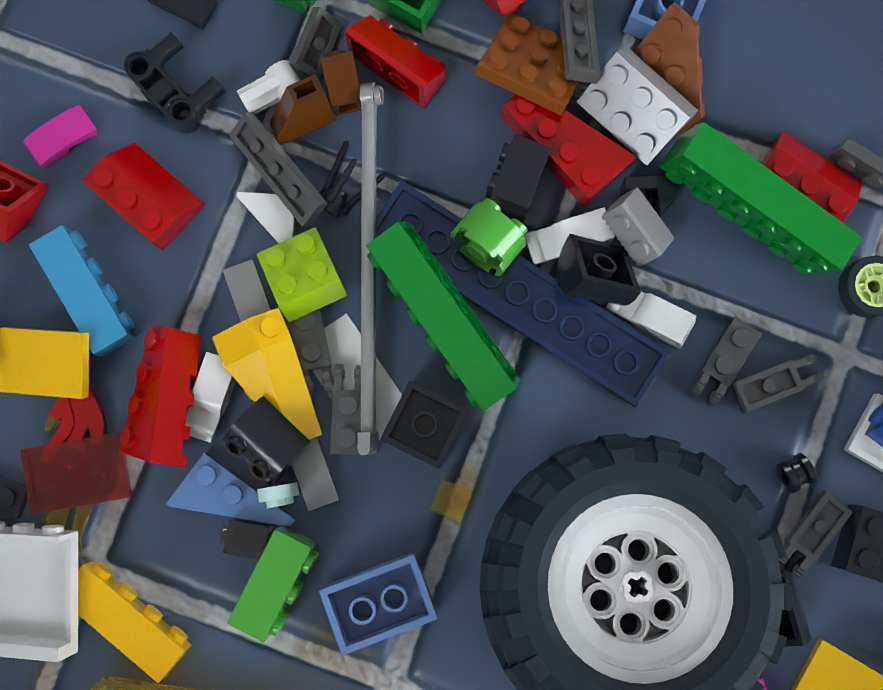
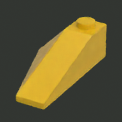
[212,308,322,440]

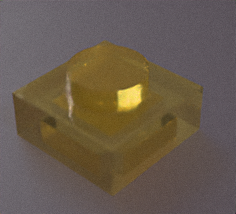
[430,479,472,522]

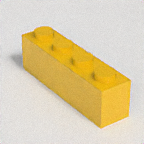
[78,561,192,683]

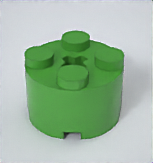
[450,198,527,276]

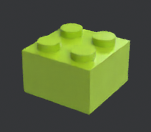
[257,227,348,322]

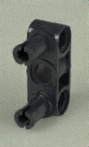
[123,32,226,134]

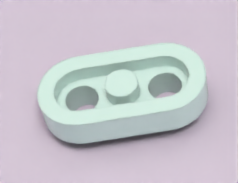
[257,482,300,508]

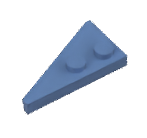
[166,453,297,527]

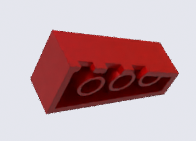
[501,94,637,208]
[119,325,201,468]

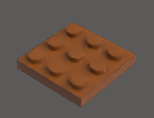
[474,13,580,116]

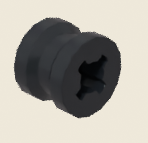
[776,453,818,493]

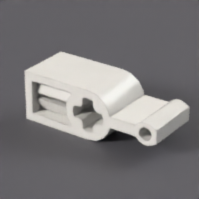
[524,207,615,265]
[606,291,696,350]
[185,352,236,443]

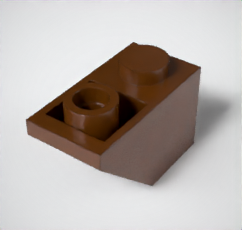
[320,50,361,116]
[270,74,337,145]

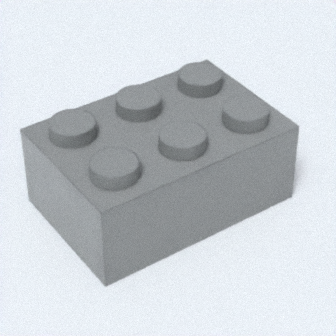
[576,47,699,165]

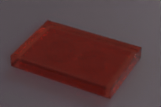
[20,433,132,515]

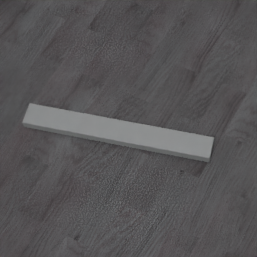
[222,259,340,511]

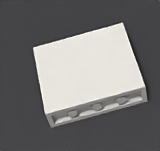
[0,521,78,662]

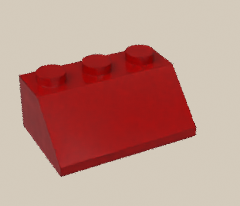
[345,15,447,109]
[761,131,862,223]
[82,142,205,250]
[0,160,48,243]

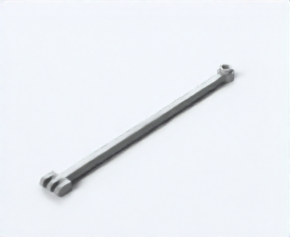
[357,82,384,455]

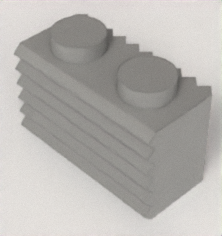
[602,187,675,267]

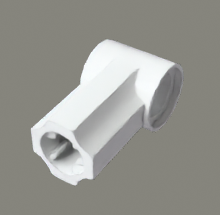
[237,60,300,115]

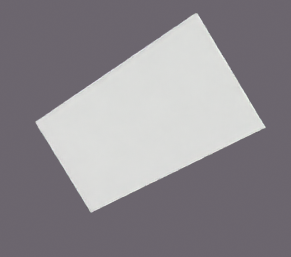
[312,313,402,440]

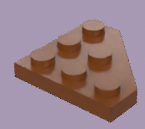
[633,2,705,138]

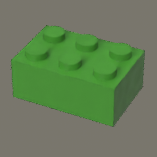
[227,526,320,643]

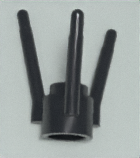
[319,140,385,218]

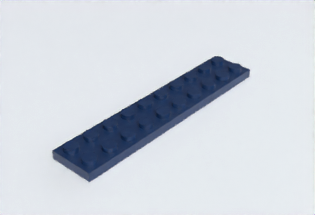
[376,180,671,407]

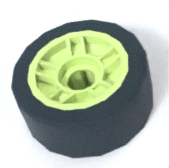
[838,255,883,318]

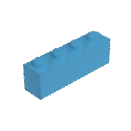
[29,225,136,357]

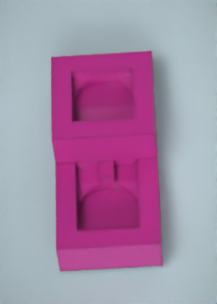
[23,105,97,168]

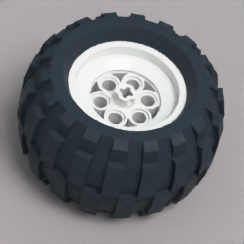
[479,433,792,690]

